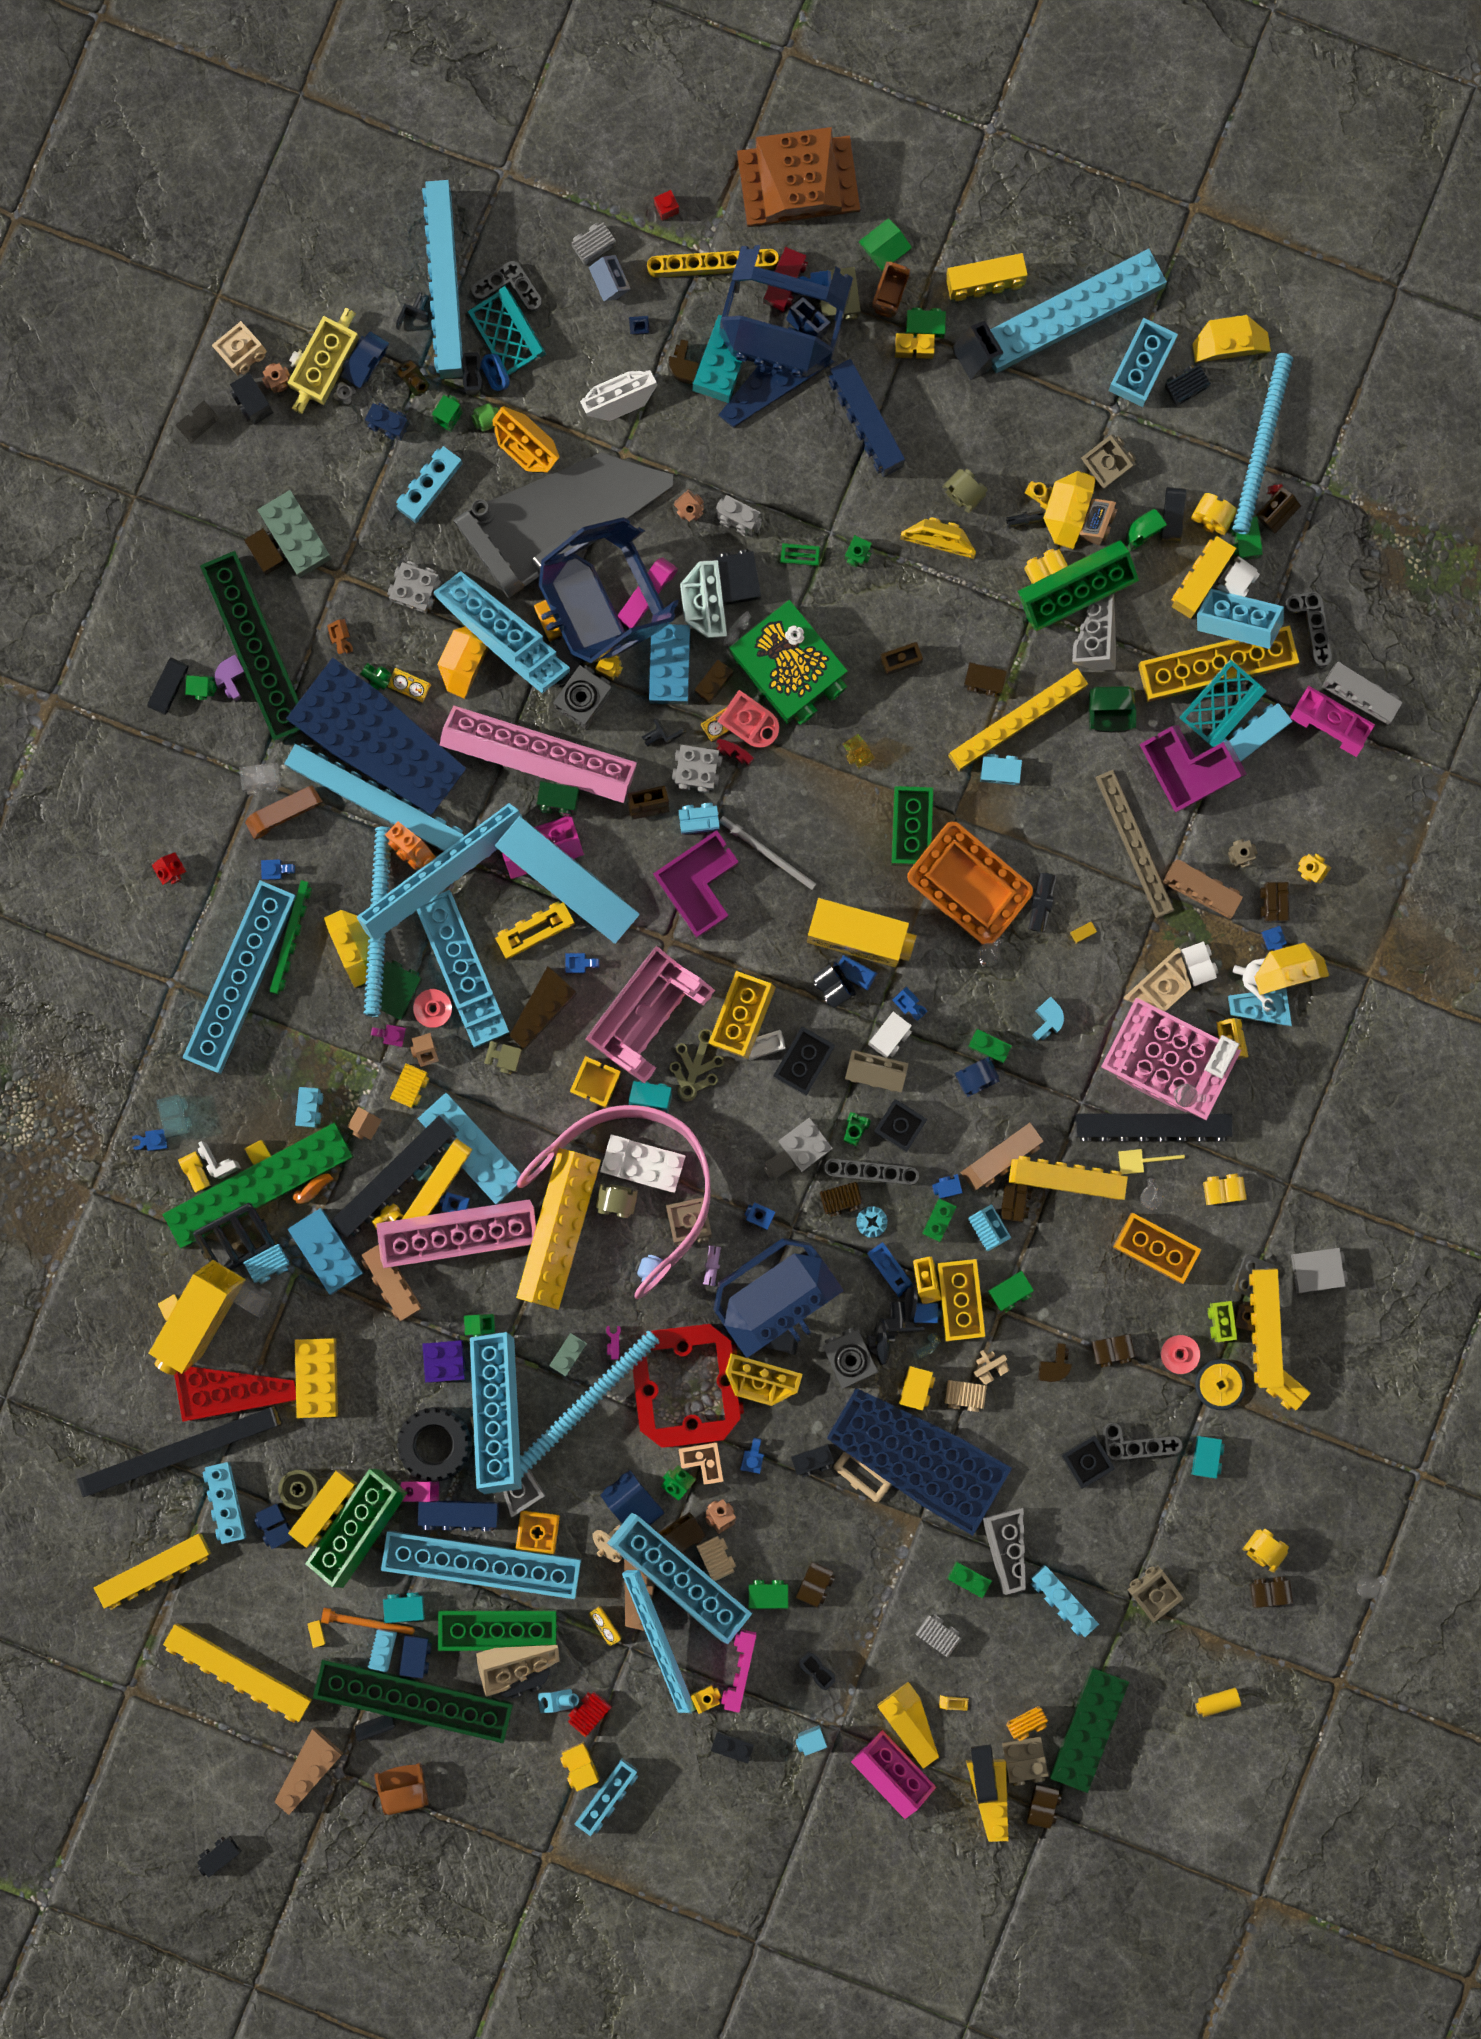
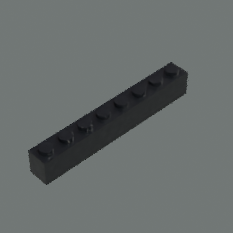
[331,1113,459,1238]
[1075,1114,1232,1141]

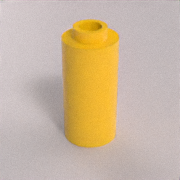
[1195,1688,1241,1717]

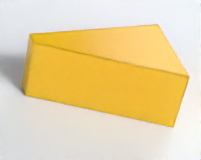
[1070,922,1097,943]
[308,1620,326,1648]
[939,1695,969,1711]

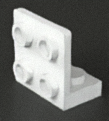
[198,1141,241,1179]

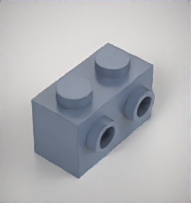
[589,255,631,302]

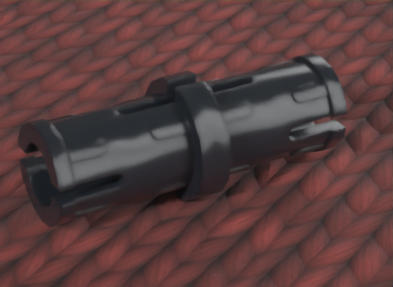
[1006,510,1045,529]

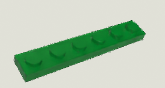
[270,880,312,995]

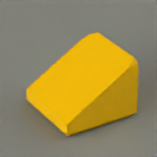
[245,1140,271,1165]
[158,1294,178,1321]

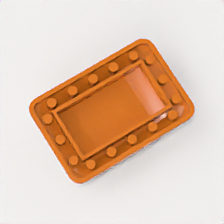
[907,821,1033,946]

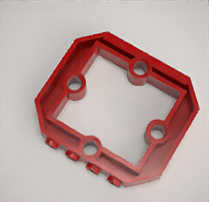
[633,1324,744,1448]

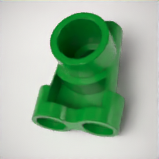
[360,663,392,690]
[843,1112,871,1146]

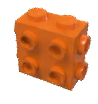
[385,821,436,870]

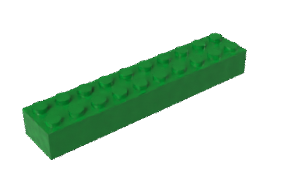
[162,1123,354,1249]

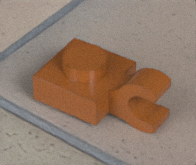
[327,619,353,655]

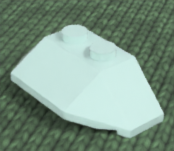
[680,560,727,638]

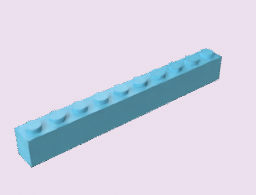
[284,744,465,851]
[356,803,522,941]

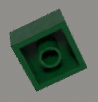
[536,781,580,817]

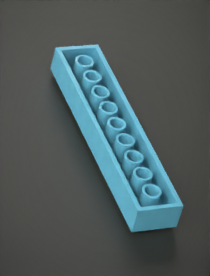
[422,180,464,379]
[990,249,1167,373]
[183,880,296,1074]
[381,1531,581,1599]

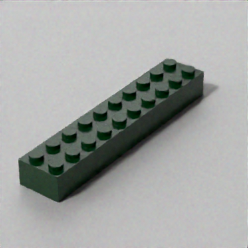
[200,551,304,744]
[313,1658,514,1744]

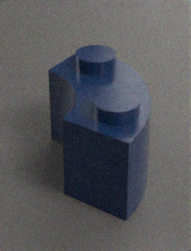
[341,331,389,388]

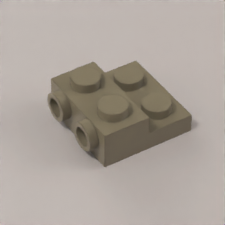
[1081,434,1136,489]
[666,1197,713,1246]
[1127,1566,1184,1623]
[1002,1736,1048,1786]

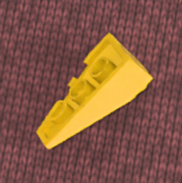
[877,1682,939,1769]

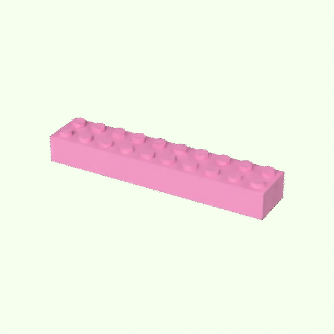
[440,706,637,803]

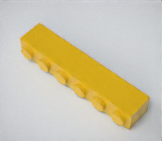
[1009,1156,1128,1200]
[1249,1268,1284,1388]
[94,1533,211,1610]

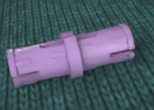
[703,1246,721,1286]

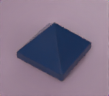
[629,316,649,334]

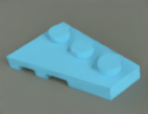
[1228,988,1292,1026]

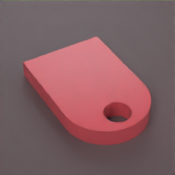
[717,690,779,747]

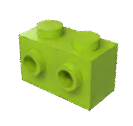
[1207,1301,1237,1342]

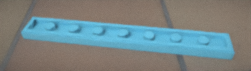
[622,1570,696,1713]

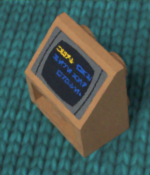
[1078,499,1118,546]

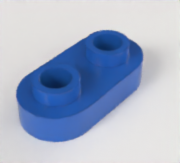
[481,354,510,391]

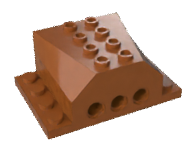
[737,127,860,227]

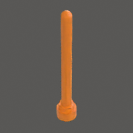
[321,1607,415,1635]

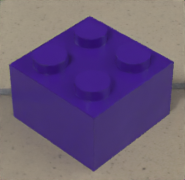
[422,1340,466,1383]

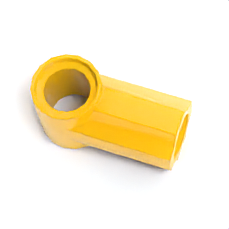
[178,1151,211,1193]

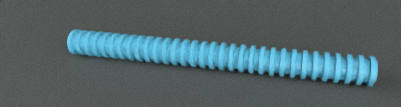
[1232,353,1293,534]
[364,826,391,1017]
[520,1330,660,1478]

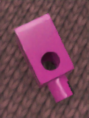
[399,1481,439,1502]

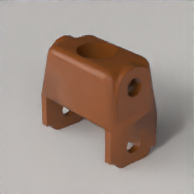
[872,262,910,318]
[374,1762,429,1815]

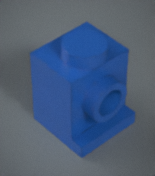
[932,1174,962,1199]
[439,1192,470,1212]
[744,1202,775,1230]

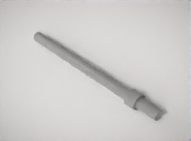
[719,816,816,890]

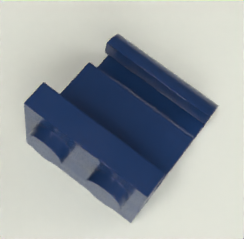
[600,1470,665,1526]

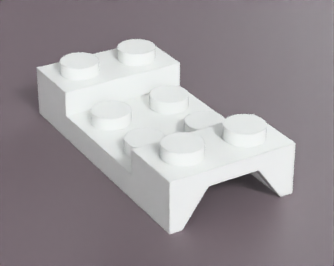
[600,1135,686,1193]

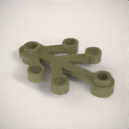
[670,1029,724,1102]

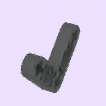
[472,261,542,312]

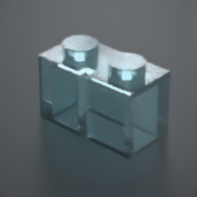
[156,1094,192,1138]

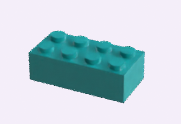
[693,314,744,403]

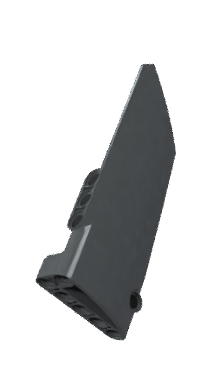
[453,452,674,598]

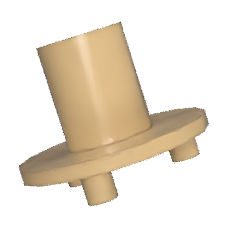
[593,1525,622,1562]

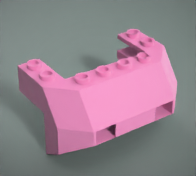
[585,946,715,1083]

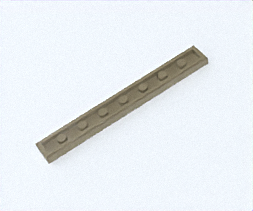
[1095,770,1174,918]

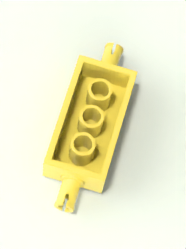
[288,308,359,414]

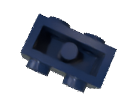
[365,403,409,441]

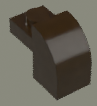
[669,339,699,385]
[1038,1343,1072,1382]

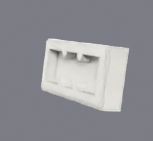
[749,1030,786,1060]
[1204,1035,1239,1079]

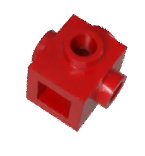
[152,852,186,885]

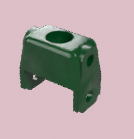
[1089,686,1136,732]

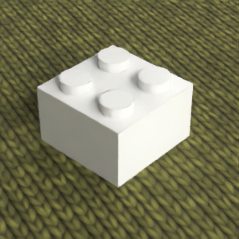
[868,1012,912,1058]

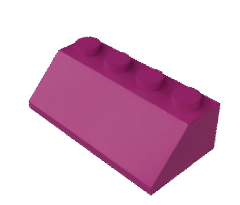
[502,817,584,879]
[851,1730,936,1819]

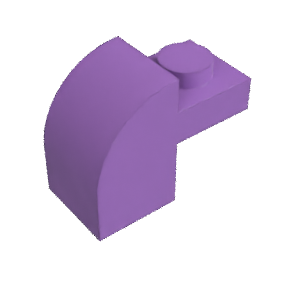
[215,655,246,702]

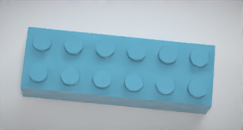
[417,1093,521,1205]

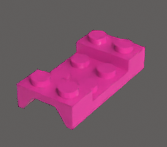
[1290,686,1375,757]
[721,1629,756,1713]

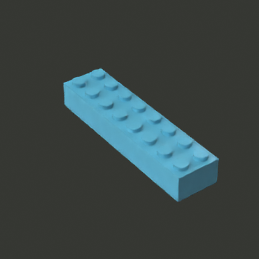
[470,1332,522,1494]
[607,1513,752,1644]

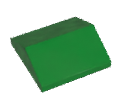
[859,218,912,271]

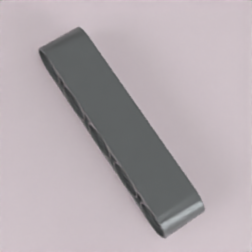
[824,1159,919,1185]

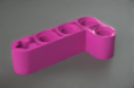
[618,557,678,628]

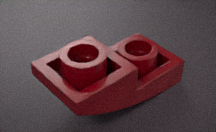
[716,739,754,766]

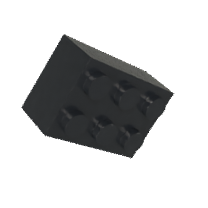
[773,1026,835,1097]

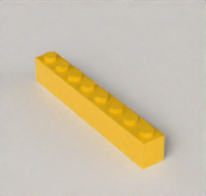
[948,668,1088,771]
[163,1623,312,1723]

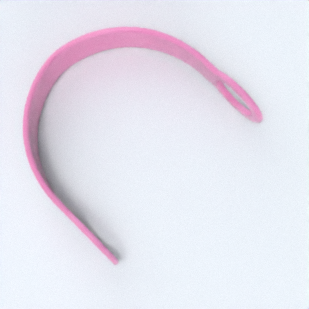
[517,1105,711,1299]

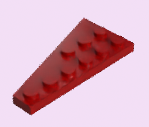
[174,1366,296,1422]

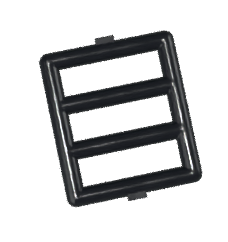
[193,1203,275,1270]

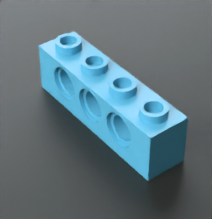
[396,446,463,523]

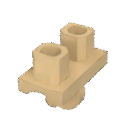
[973,1350,1009,1385]

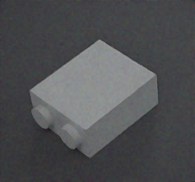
[1291,1248,1348,1293]

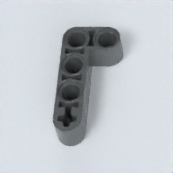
[1284,592,1332,668]
[1103,1422,1182,1460]

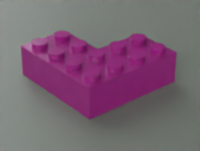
[1139,725,1247,812]
[653,830,739,939]

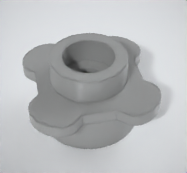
[333,382,356,404]

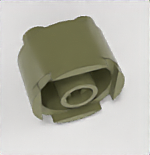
[942,469,988,513]
[596,1184,638,1218]
[278,1469,320,1509]

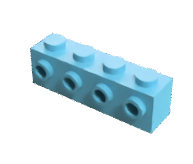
[1220,703,1292,762]
[203,1462,247,1544]
[1030,1565,1099,1637]
[575,1758,638,1836]

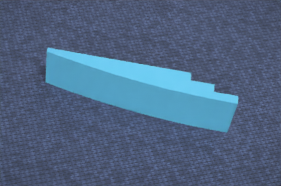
[433,571,570,694]
[495,816,640,943]
[417,890,510,1048]

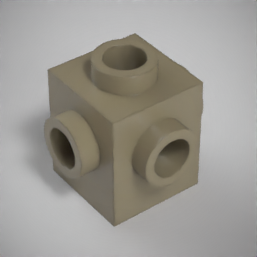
[1228,839,1257,868]

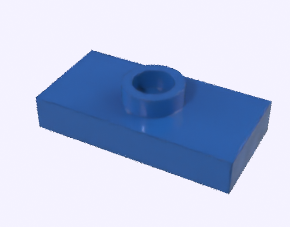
[838,955,877,990]

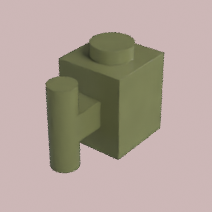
[484,1041,522,1075]

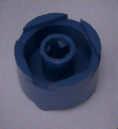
[954,1057,1000,1097]

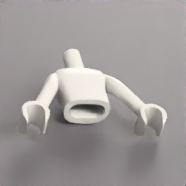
[1233,958,1274,1012]

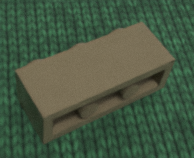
[845,1050,908,1093]

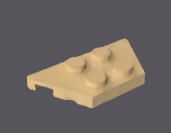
[1123,948,1191,1012]

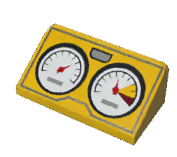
[388,668,431,702]
[701,707,729,742]
[588,1606,621,1646]

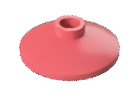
[413,989,452,1028]
[1161,1335,1200,1374]

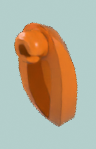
[293,1174,334,1204]

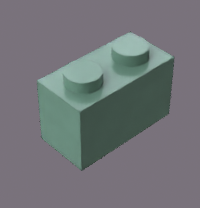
[549,1333,588,1376]

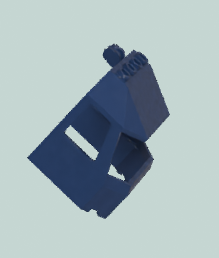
[719,245,853,377]
[539,517,679,663]
[713,1238,844,1358]

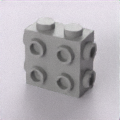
[716,495,762,537]
[387,561,441,614]
[672,745,722,793]

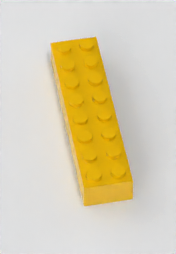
[1138,626,1299,702]
[516,1148,601,1310]

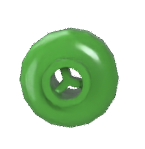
[471,403,499,431]

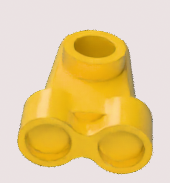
[1025,481,1053,510]
[372,1203,404,1230]

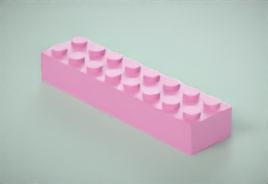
[376,1199,536,1268]

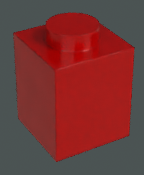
[654,190,679,221]

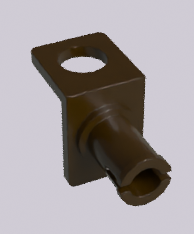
[395,360,430,396]

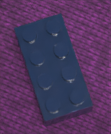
[418,1501,500,1531]

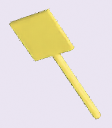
[1118,1149,1185,1175]

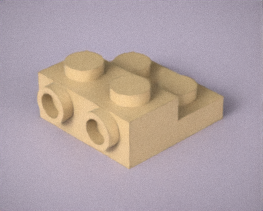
[212,321,267,376]

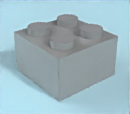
[778,1118,833,1173]

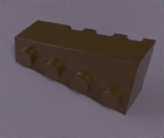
[509,966,577,1050]

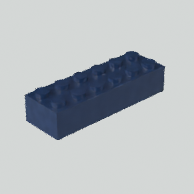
[828,358,905,478]

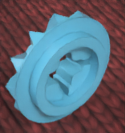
[857,1207,888,1238]

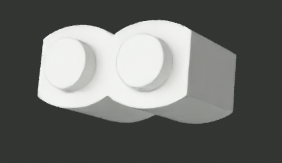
[1180,942,1218,986]

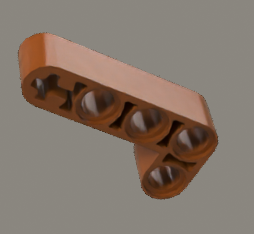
[245,785,323,840]

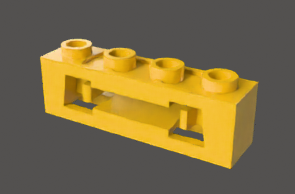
[495,901,575,960]

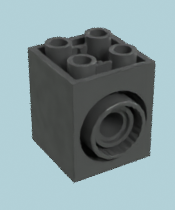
[553,665,613,730]
[822,1327,878,1389]

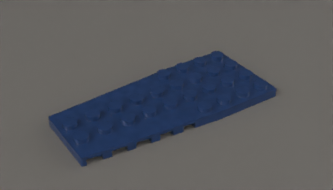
[286,658,466,815]
[827,1388,1012,1536]

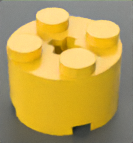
[1191,493,1237,535]
[1243,1529,1289,1572]

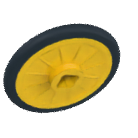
[1195,1359,1246,1410]

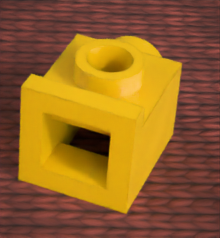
[691,1685,722,1714]

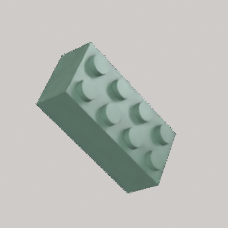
[257,490,332,578]

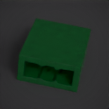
[380,960,423,1021]

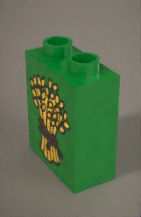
[729,600,848,725]

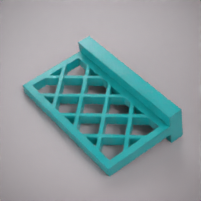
[468,286,546,376]
[1179,659,1266,747]

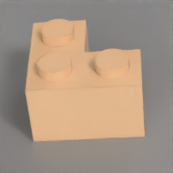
[679,1442,724,1485]

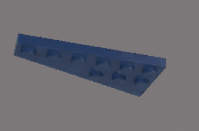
[718,327,834,428]

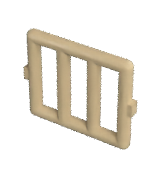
[833,1451,892,1502]

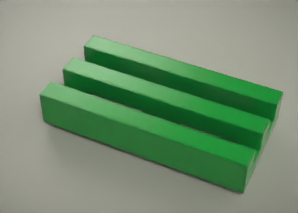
[781,543,820,567]

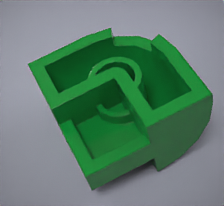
[1126,509,1167,552]

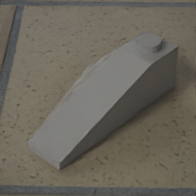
[1072,593,1116,671]

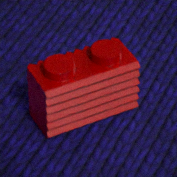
[568,1691,612,1737]

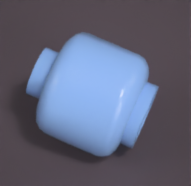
[637,1255,663,1284]

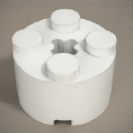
[1216,556,1260,597]

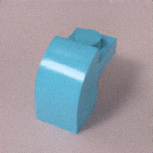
[1032,997,1064,1041]

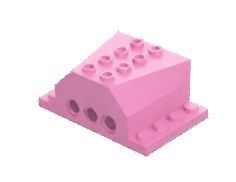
[1101,998,1241,1120]

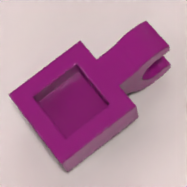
[371,1025,406,1047]
[606,1326,621,1359]

